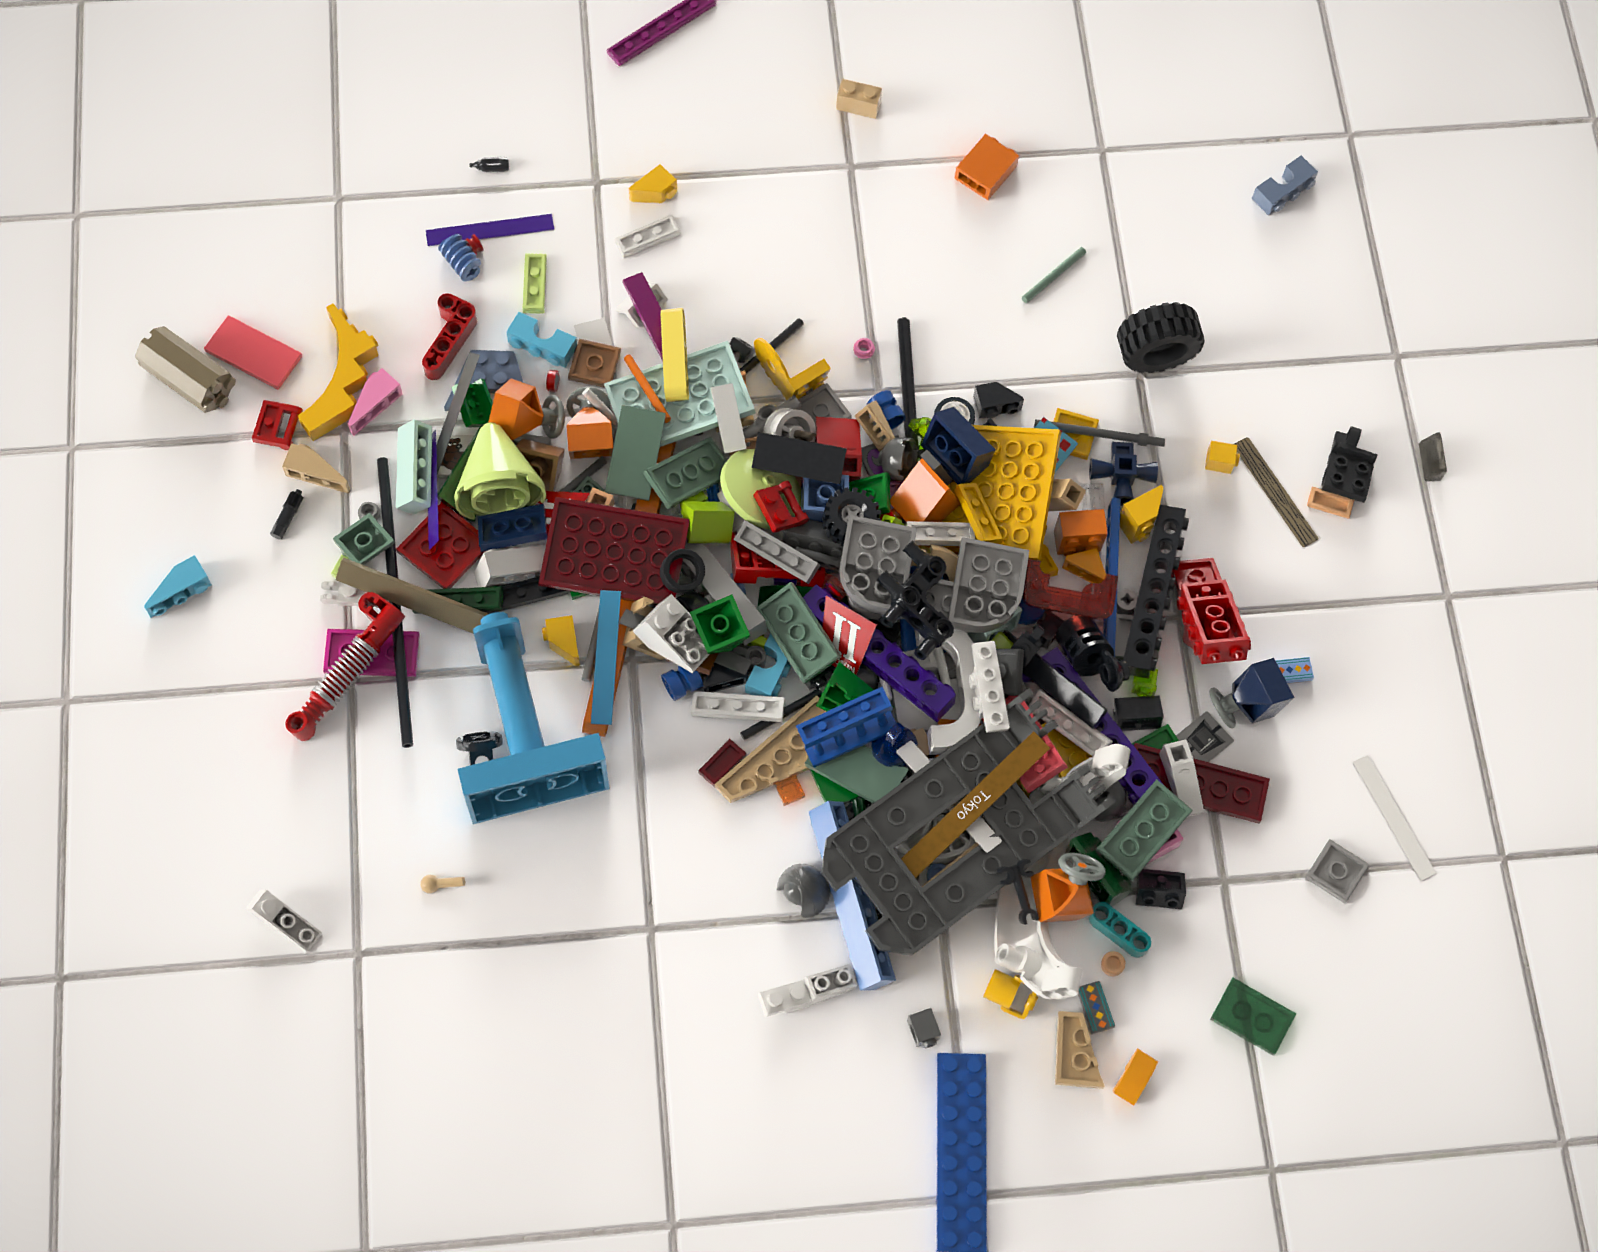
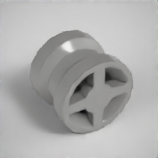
[1117,589,1138,615]

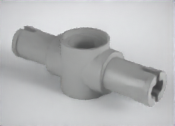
[743,395,802,443]

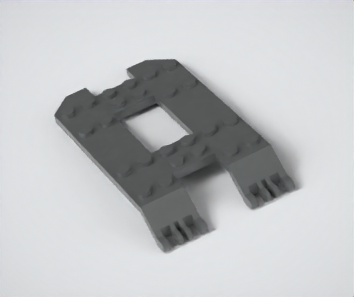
[821,688,1116,956]

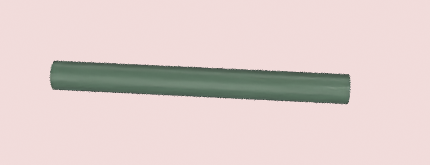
[1021,247,1086,303]

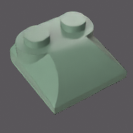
[333,513,395,565]

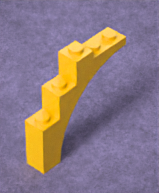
[298,303,379,442]

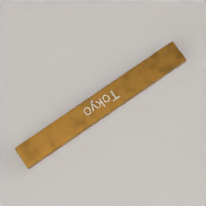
[901,731,1050,878]

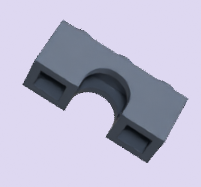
[1251,155,1318,216]

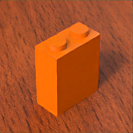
[954,133,1019,200]

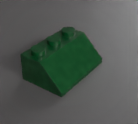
[1065,832,1132,906]

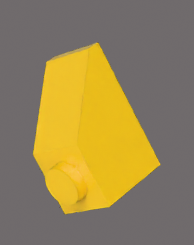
[628,164,677,203]
[542,615,580,666]

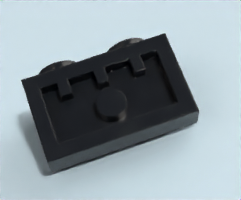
[1135,869,1186,909]

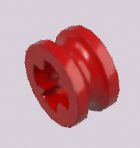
[464,234,484,255]

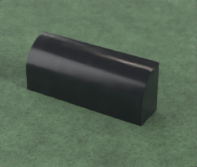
[752,432,847,484]

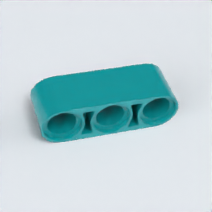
[1088,902,1152,958]

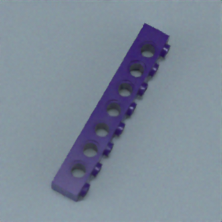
[803,584,956,722]
[1041,647,1163,806]

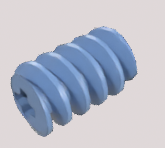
[438,234,481,282]

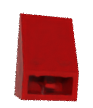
[815,416,862,482]

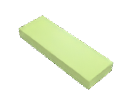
[522,253,547,314]

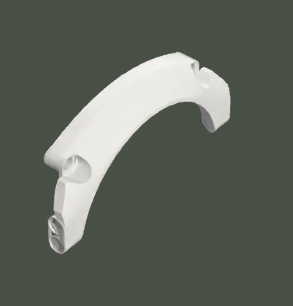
[994,744,1131,999]

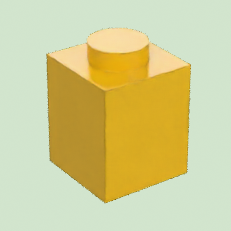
[1205,440,1240,474]

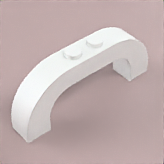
[915,629,981,755]

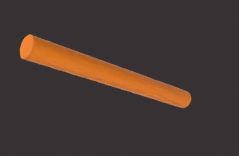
[624,354,671,423]

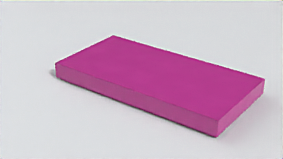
[323,628,420,677]

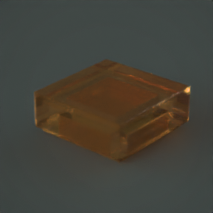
[774,775,805,806]

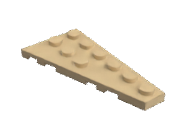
[715,696,826,803]

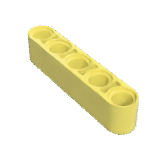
[661,308,689,402]

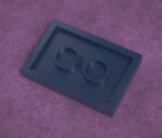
[477,504,548,552]

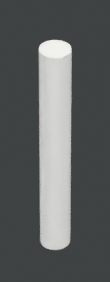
[582,388,618,429]

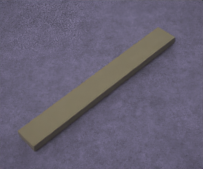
[335,558,488,634]

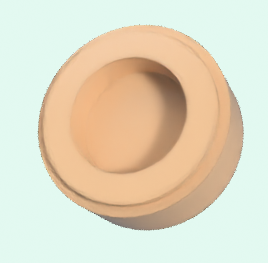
[1101,951,1126,977]

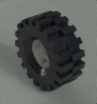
[822,487,881,547]

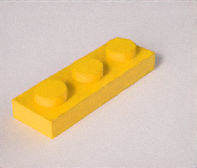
[954,483,1003,544]

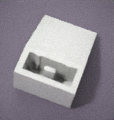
[633,594,709,673]

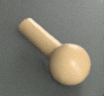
[420,875,465,894]

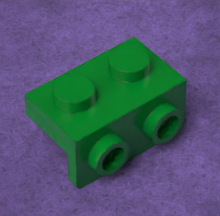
[451,379,493,428]

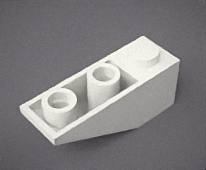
[1159,739,1204,816]
[245,889,322,952]

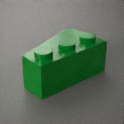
[816,662,894,712]

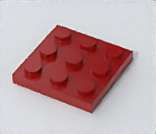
[396,502,486,589]

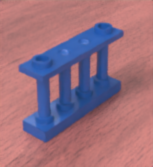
[796,687,899,768]

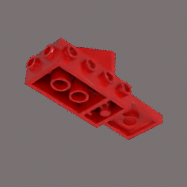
[1172,558,1251,665]

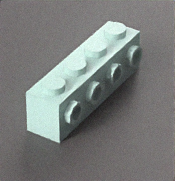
[396,419,432,515]

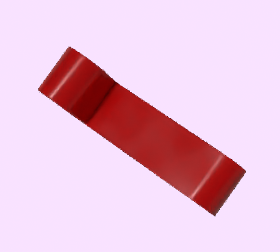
[422,293,477,380]

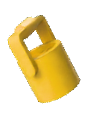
[983,969,1038,1019]

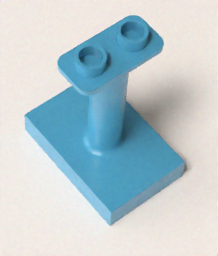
[457,612,610,824]

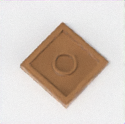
[568,339,621,388]

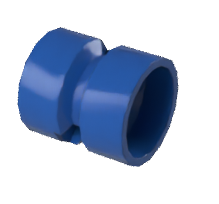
[867,390,906,430]
[661,666,703,701]

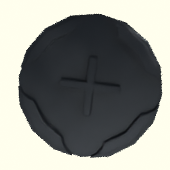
[456,731,503,765]

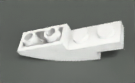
[758,963,858,1017]

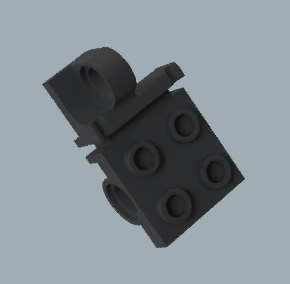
[1321,426,1378,503]

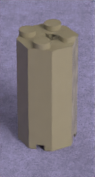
[135,326,236,413]

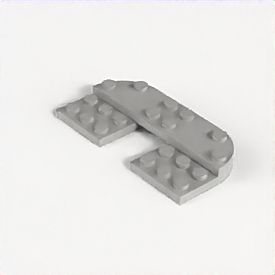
[839,515,1030,633]

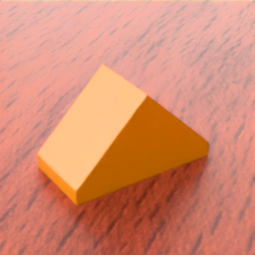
[1062,548,1107,589]

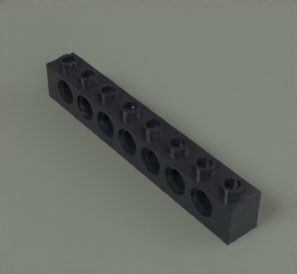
[1123,504,1189,679]

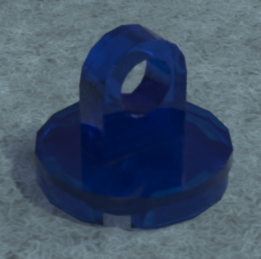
[871,722,918,767]

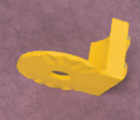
[754,338,831,401]

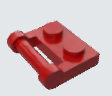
[252,400,303,451]
[753,481,809,533]

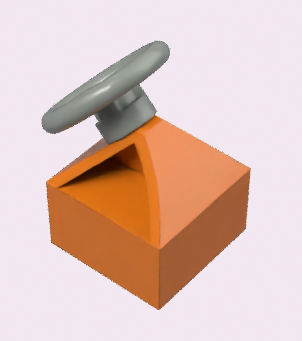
[489,378,565,440]
[566,387,614,459]
[1030,853,1105,922]

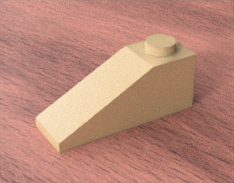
[282,443,350,494]

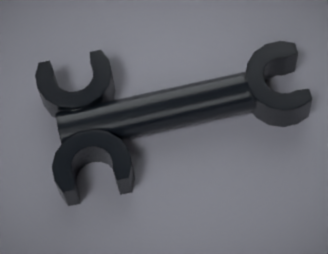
[997,859,1039,925]

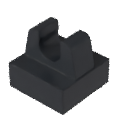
[729,337,755,363]

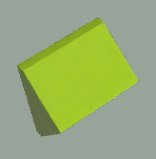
[680,501,735,544]

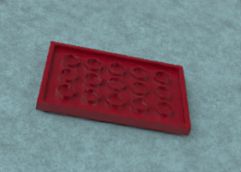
[538,497,690,605]

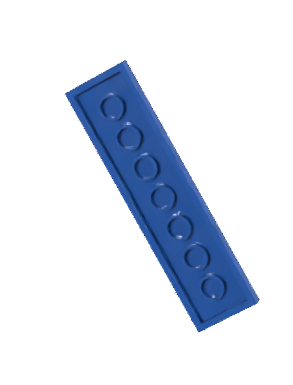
[936,1053,987,1252]

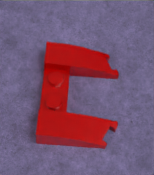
[730,532,826,587]

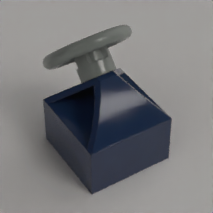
[1209,658,1295,729]

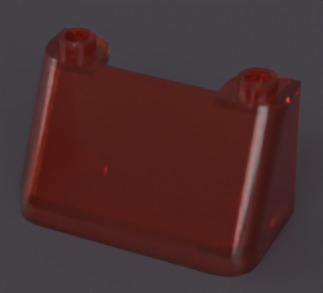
[1022,559,1118,620]

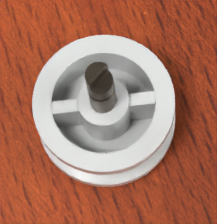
[763,408,817,442]

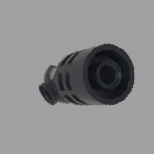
[1056,614,1130,692]

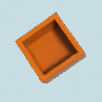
[1054,509,1108,556]

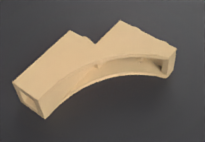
[1048,478,1086,512]

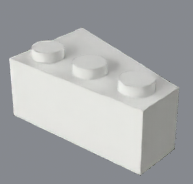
[474,544,546,587]

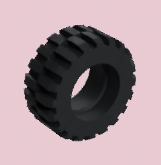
[1117,302,1205,373]

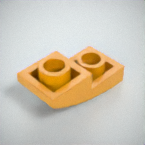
[1112,1048,1158,1106]

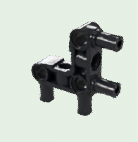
[876,540,954,660]

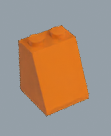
[890,458,961,526]

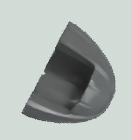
[776,863,830,918]

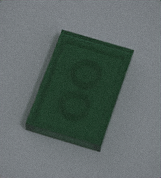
[1210,977,1297,1056]

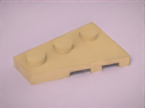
[1055,1011,1105,1089]

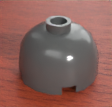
[878,437,918,482]
[1094,781,1127,822]

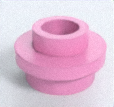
[853,338,875,359]

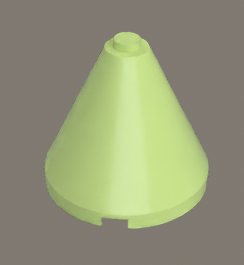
[454,422,546,520]

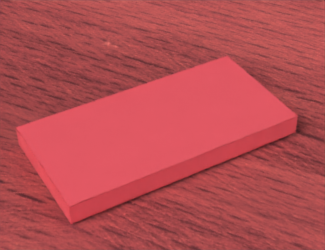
[204,315,303,390]

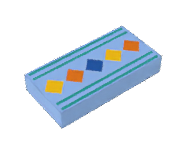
[1276,657,1314,683]

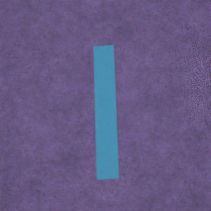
[591,590,621,725]

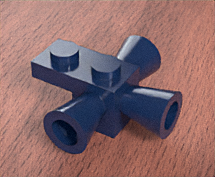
[1089,442,1158,505]

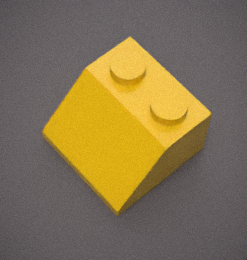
[1120,485,1164,544]

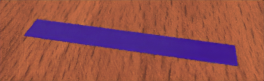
[425,213,554,246]
[428,429,439,550]

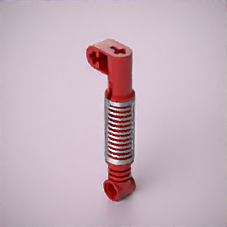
[285,592,406,741]

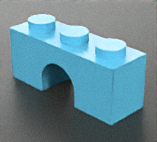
[506,312,577,368]
[745,633,791,697]

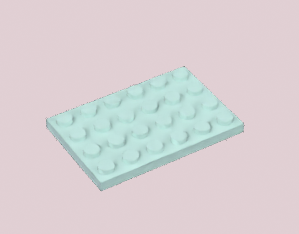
[604,341,756,447]

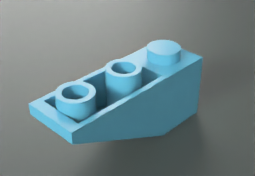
[144,555,212,618]

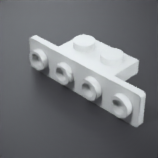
[969,641,1009,733]

